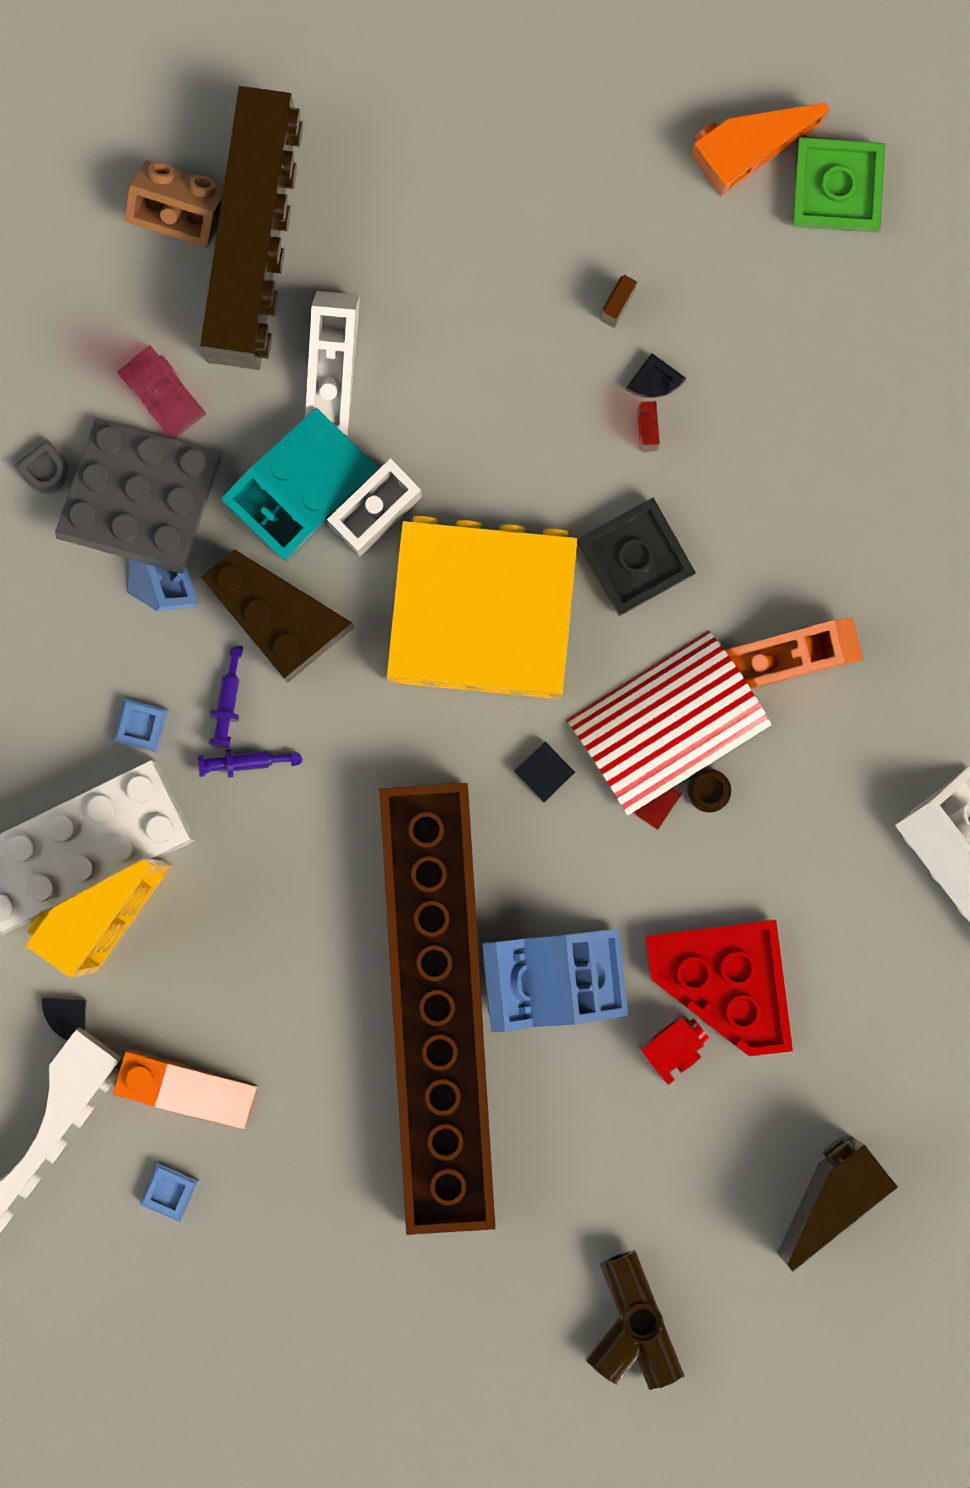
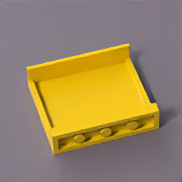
[387,516,577,700]

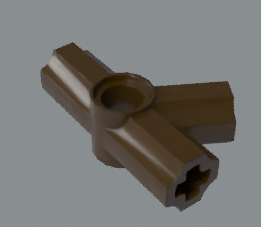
[586,1249,685,1390]

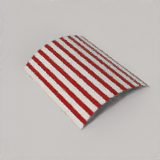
[566,630,771,815]

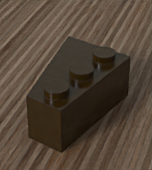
[201,549,355,682]

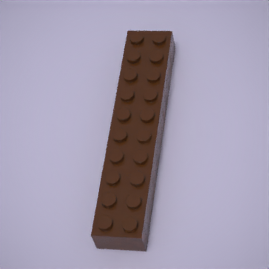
[379,783,496,1235]

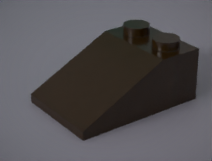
[777,1137,898,1272]

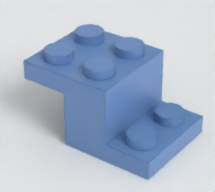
[482,928,628,1033]

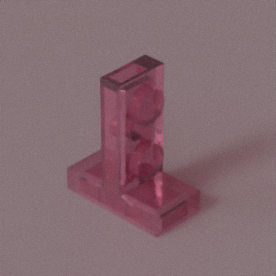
[117,345,206,440]

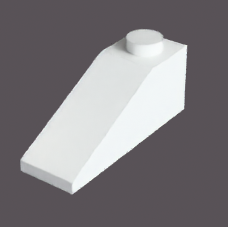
[305,291,360,435]

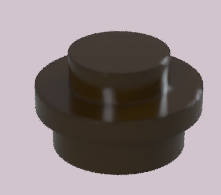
[687,769,731,813]

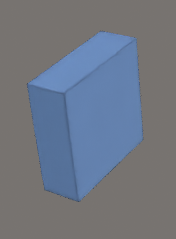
[114,699,169,752]
[140,1162,199,1222]

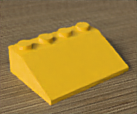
[25,859,172,978]

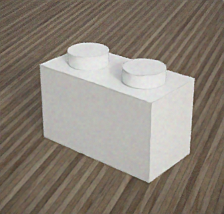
[327,458,422,557]

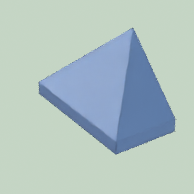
[128,559,199,611]

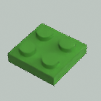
[792,137,885,233]

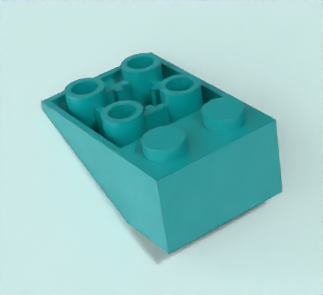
[221,407,379,562]

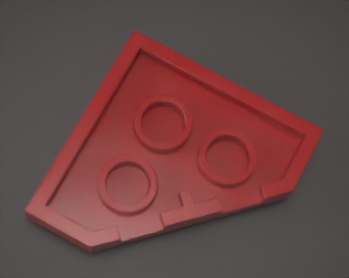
[645,920,793,1057]

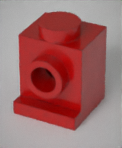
[638,1015,710,1085]

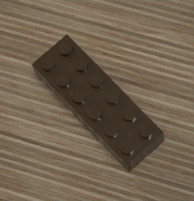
[200,86,303,370]

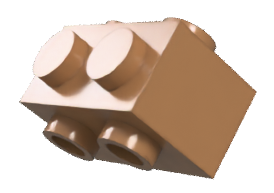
[124,160,224,248]

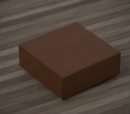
[600,274,637,328]

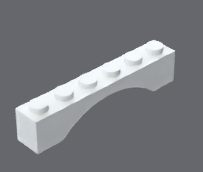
[0,1027,122,1233]

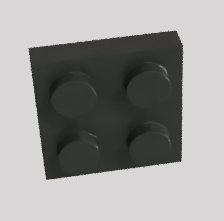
[577,497,696,617]

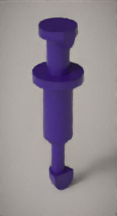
[208,646,243,748]
[197,748,302,778]

